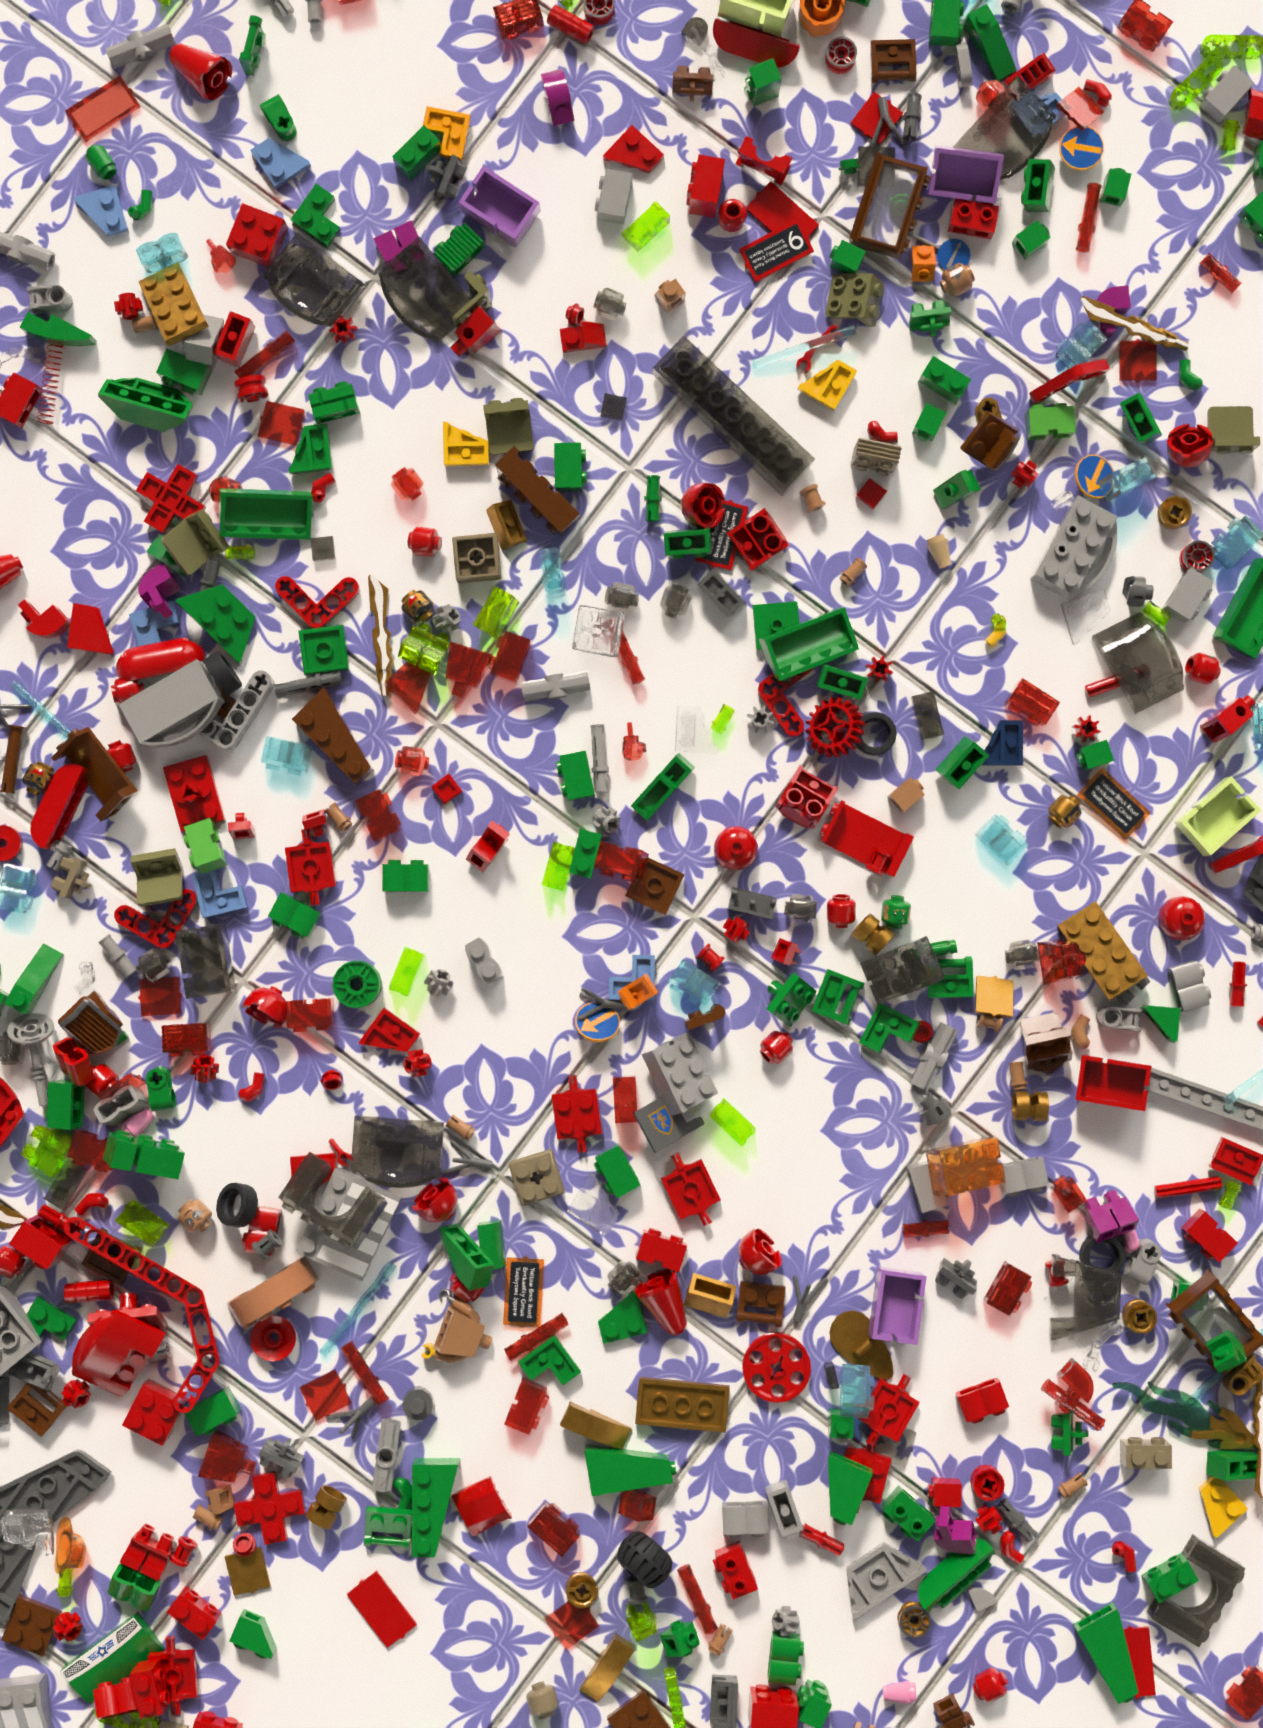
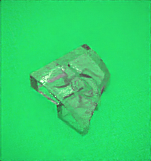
[566,1172,619,1236]
[0,1509,54,1557]

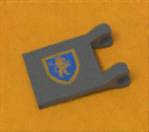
[633,1097,705,1154]

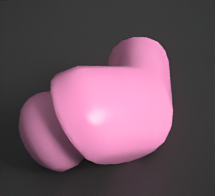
[1122,1230,1139,1253]

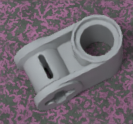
[26,285,73,314]
[1096,1006,1143,1031]
[1123,1238,1162,1285]

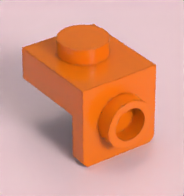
[911,245,936,282]
[618,973,659,1011]

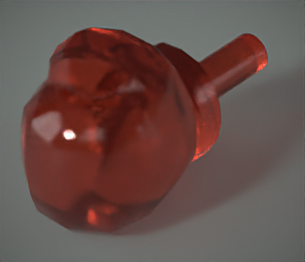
[206,239,236,273]
[622,722,647,761]

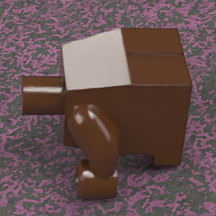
[933,1693,975,1728]

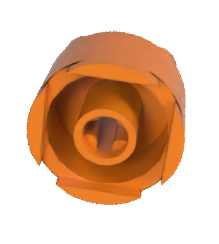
[798,0,845,37]

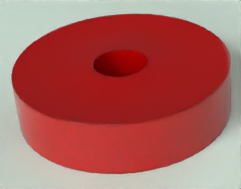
[0,825,23,861]

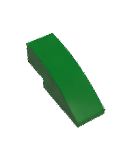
[19,312,97,346]
[631,753,696,821]

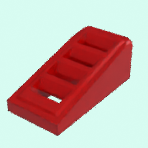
[1004,53,1056,101]

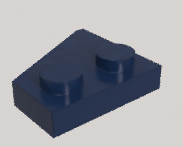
[981,720,1023,766]

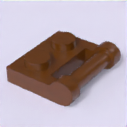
[870,39,917,83]
[684,1004,726,1030]
[81,1227,142,1286]
[736,1280,786,1327]
[7,1383,67,1437]

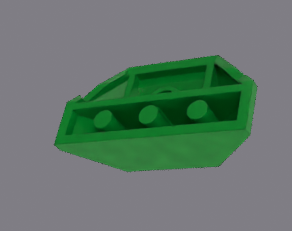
[98,377,193,432]

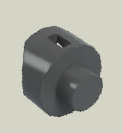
[1122,576,1154,607]
[918,1094,951,1125]
[402,1386,434,1420]

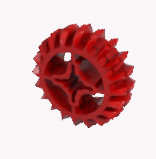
[805,697,866,758]

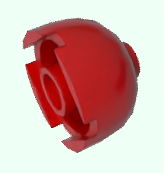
[1167,424,1213,468]
[681,482,725,528]
[714,826,758,871]
[1158,896,1206,941]
[241,986,289,1029]
[412,1178,458,1223]
[738,1228,782,1275]

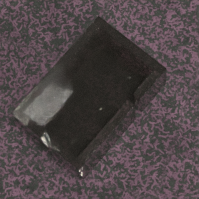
[175,924,236,999]
[860,935,945,1005]

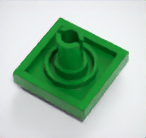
[766,972,817,1027]

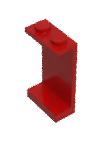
[818,800,914,878]

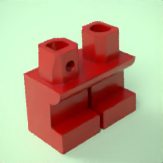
[119,1523,174,1581]

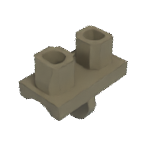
[50,857,92,899]

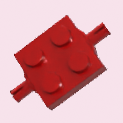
[285,829,337,906]
[551,1075,603,1153]
[661,1152,721,1226]
[857,1373,920,1447]
[844,1442,892,1513]
[148,1635,199,1715]

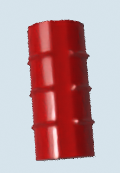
[546,4,595,45]
[64,1280,114,1304]

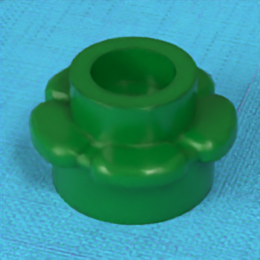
[838,158,860,175]

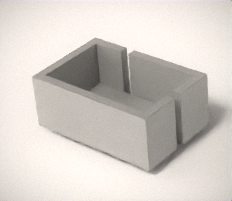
[641,1032,718,1116]

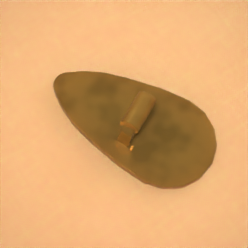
[829,1310,894,1380]

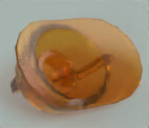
[54,1517,86,1574]

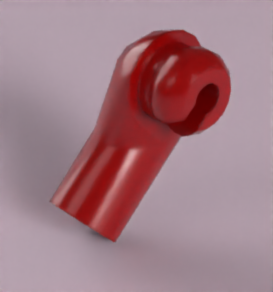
[1083,79,1112,107]
[867,421,898,443]
[311,472,336,503]
[238,1072,265,1102]
[74,1193,109,1216]
[999,1531,1024,1565]
[1112,1541,1137,1572]

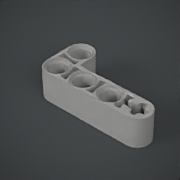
[196,670,275,750]

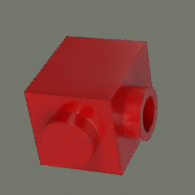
[927,1477,962,1509]

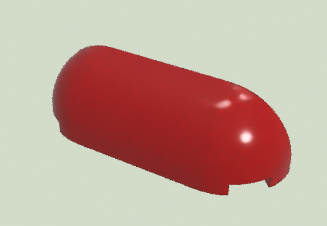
[713,18,800,68]
[116,638,206,680]
[30,764,88,849]

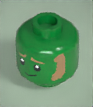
[881,895,911,929]

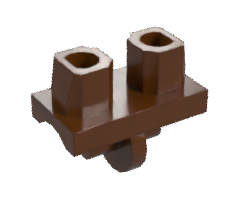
[672,65,714,102]

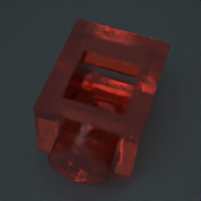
[1050,1175,1087,1213]

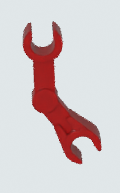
[796,325,842,374]

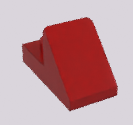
[559,321,607,353]

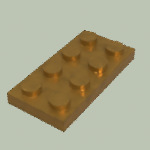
[138,262,209,347]
[1057,901,1148,1001]
[635,1377,730,1433]

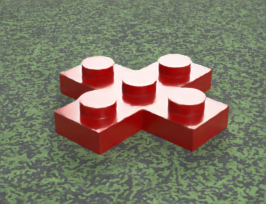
[136,464,206,534]
[234,1471,306,1545]

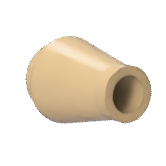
[926,534,952,569]

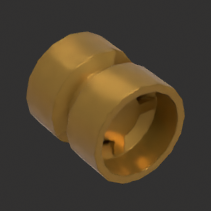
[851,913,894,955]
[1012,1091,1049,1121]
[305,1485,347,1529]

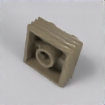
[850,438,902,476]
[452,533,502,583]
[509,1149,565,1206]

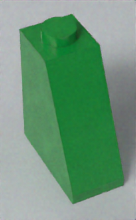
[828,1451,873,1526]

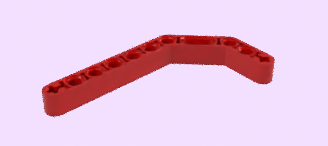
[64,1217,219,1413]

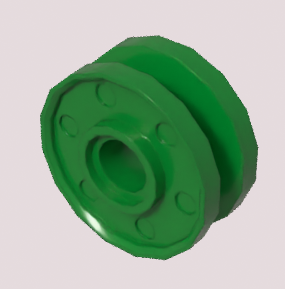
[332,961,382,1008]

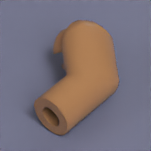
[1071,1014,1090,1049]

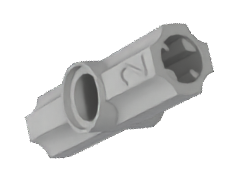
[105,24,176,69]
[0,231,56,272]
[521,671,591,702]
[910,1022,958,1091]
[372,1418,402,1492]

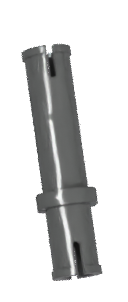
[274,671,344,698]

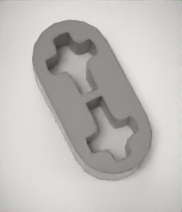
[954,43,972,88]

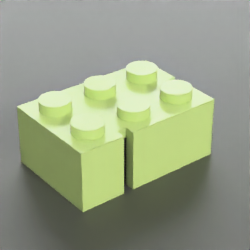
[717,0,794,37]
[1174,776,1262,856]

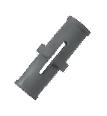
[902,93,922,142]
[996,1498,1038,1543]

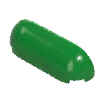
[918,1538,996,1612]

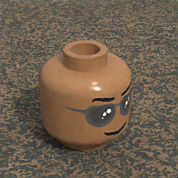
[939,263,975,297]
[178,1199,212,1233]

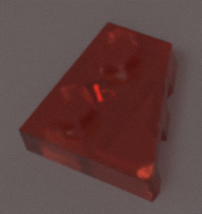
[384,652,432,715]

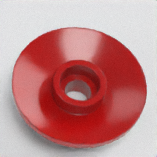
[250,1315,296,1361]

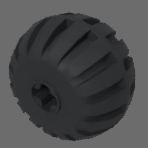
[617,1531,673,1588]

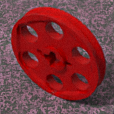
[742,1332,811,1403]

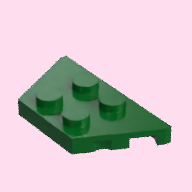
[175,584,255,663]

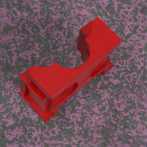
[735,136,793,186]

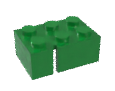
[103,1130,185,1180]

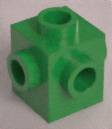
[659,1620,700,1657]

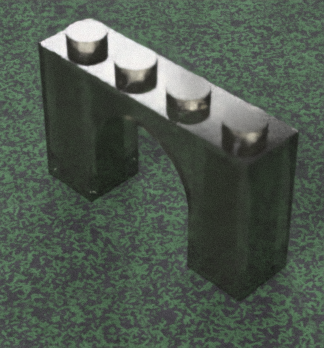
[278,1151,388,1250]
[1146,1533,1246,1647]

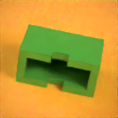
[1025,403,1076,441]
[183,818,227,874]

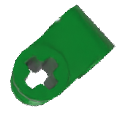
[259,94,297,141]
[146,1066,176,1112]

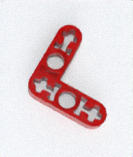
[1029,359,1110,404]
[275,576,360,628]
[758,668,814,737]
[1209,835,1263,874]
[114,889,198,948]

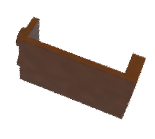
[51,727,138,822]

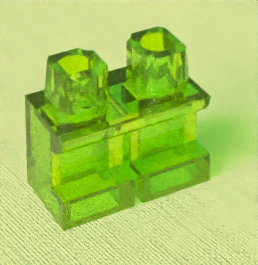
[397,622,450,675]
[21,1124,77,1178]

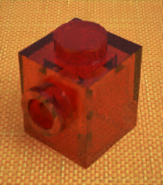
[618,1489,657,1522]

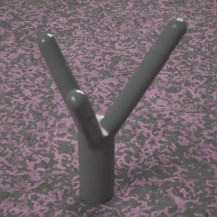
[871,97,906,146]
[0,704,32,733]
[578,987,623,1020]
[441,1140,493,1175]
[793,1275,828,1322]
[326,1396,376,1438]

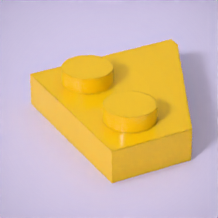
[1199,1476,1248,1538]

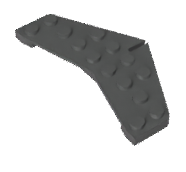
[0,1449,112,1624]

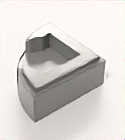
[967,1586,998,1612]

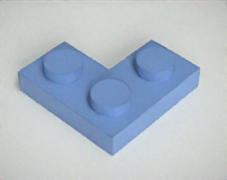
[129,601,180,646]
[192,870,248,918]
[609,954,655,1000]

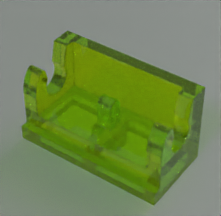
[621,201,671,252]
[472,586,520,641]
[542,841,575,891]
[388,946,426,997]
[708,1097,756,1147]
[115,1199,170,1247]
[626,1602,658,1642]

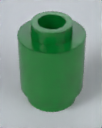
[85,145,117,180]

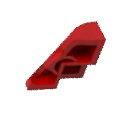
[67,603,115,655]

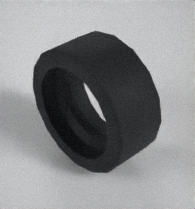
[203,650,242,695]
[855,712,897,756]
[216,1182,258,1228]
[1079,1235,1125,1278]

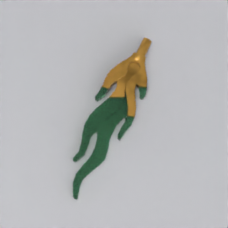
[1112,1381,1258,1450]

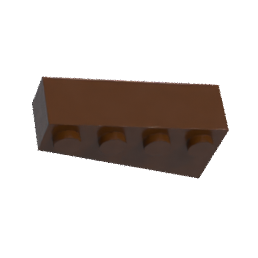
[495,446,580,537]
[292,687,374,785]

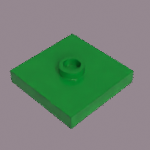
[752,601,799,650]
[298,625,350,676]

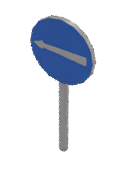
[908,231,971,270]

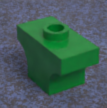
[933,469,981,510]

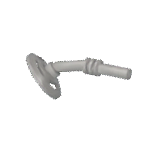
[7,1013,54,1106]

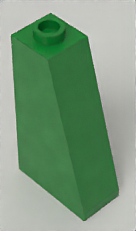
[584,1445,677,1496]
[1073,1602,1138,1704]

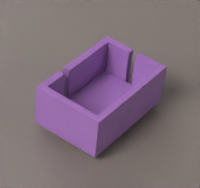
[927,145,1004,204]
[458,165,541,248]
[868,1266,927,1345]

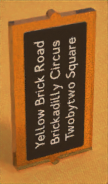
[1076,767,1151,840]
[503,1256,544,1328]

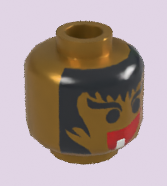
[401,589,434,623]
[22,761,55,796]
[1048,795,1082,829]

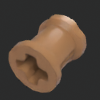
[799,484,826,513]
[976,1013,1004,1033]

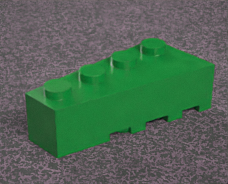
[412,1458,460,1557]

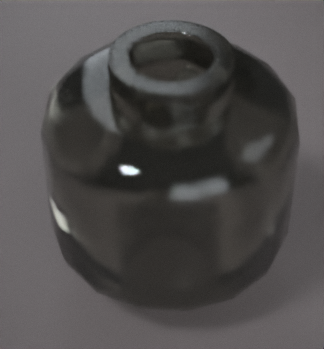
[593,287,627,320]
[604,582,639,613]
[659,583,692,619]
[784,894,817,924]
[1005,939,1039,970]
[136,948,171,982]
[0,1031,25,1065]
[607,1261,641,1295]

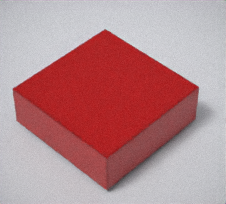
[855,478,887,510]
[431,773,463,805]

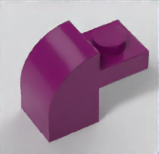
[540,69,575,126]
[1096,285,1131,338]
[138,562,181,619]
[934,1506,977,1554]

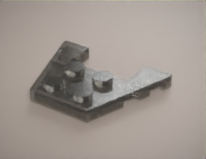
[1049,1254,1121,1341]

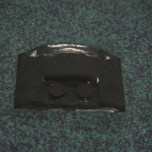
[953,77,1056,180]
[263,232,365,327]
[378,236,471,343]
[1092,612,1184,714]
[351,1115,444,1188]

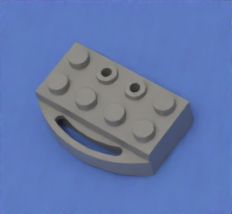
[1030,495,1118,600]
[119,659,226,747]

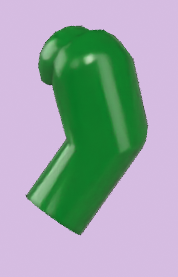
[128,189,153,220]
[1179,359,1203,390]
[393,1477,412,1509]

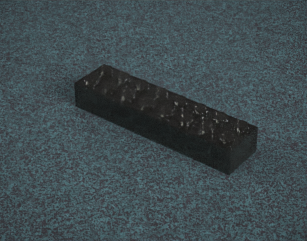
[652,335,815,497]

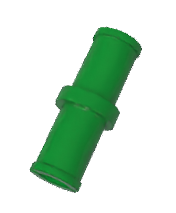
[644,475,662,522]

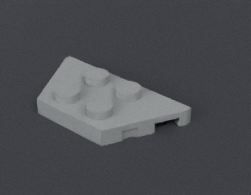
[846,1542,928,1620]

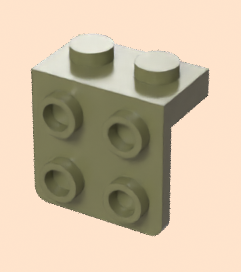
[452,270,492,329]
[825,273,884,327]
[483,398,534,455]
[1207,406,1261,454]
[161,509,230,575]
[131,848,183,907]

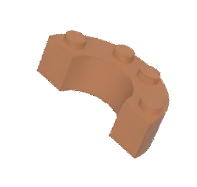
[226,1256,319,1329]

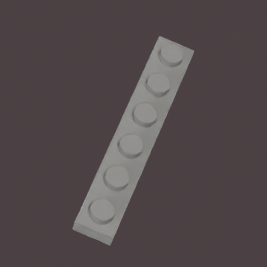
[1144,1068,1263,1130]

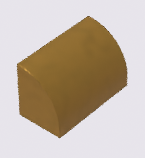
[683,1273,737,1318]

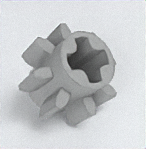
[432,604,461,633]
[746,706,774,733]
[592,806,621,835]
[424,969,454,997]
[772,1606,800,1636]

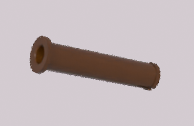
[0,725,26,794]

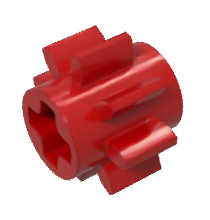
[114,292,143,320]
[329,315,358,345]
[1010,460,1039,489]
[865,655,893,684]
[1071,715,1101,743]
[723,915,750,943]
[403,1049,432,1078]
[190,1055,219,1083]
[61,1379,91,1409]
[975,1504,1003,1535]
[52,1611,83,1642]

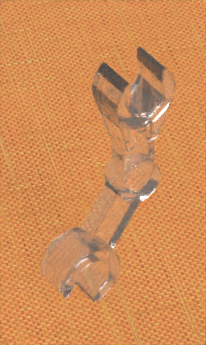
[684,27,725,82]
[0,347,45,369]
[1082,1318,1124,1373]

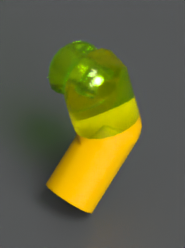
[985,613,1007,648]

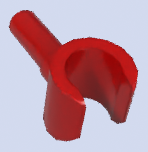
[328,1138,355,1167]

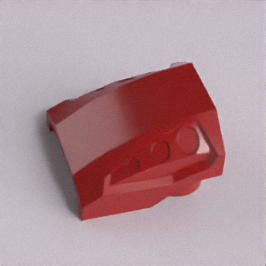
[1242,88,1263,141]
[726,508,790,571]
[775,765,838,829]
[451,1476,512,1536]

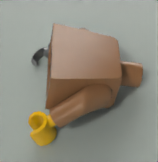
[421,1289,492,1364]

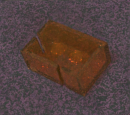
[925,1137,1006,1196]

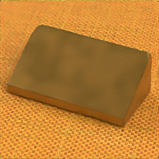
[486,500,527,550]

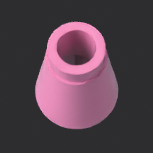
[120,1107,155,1137]
[883,1680,917,1705]

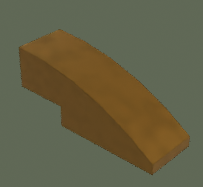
[560,1401,632,1449]
[579,1633,635,1702]

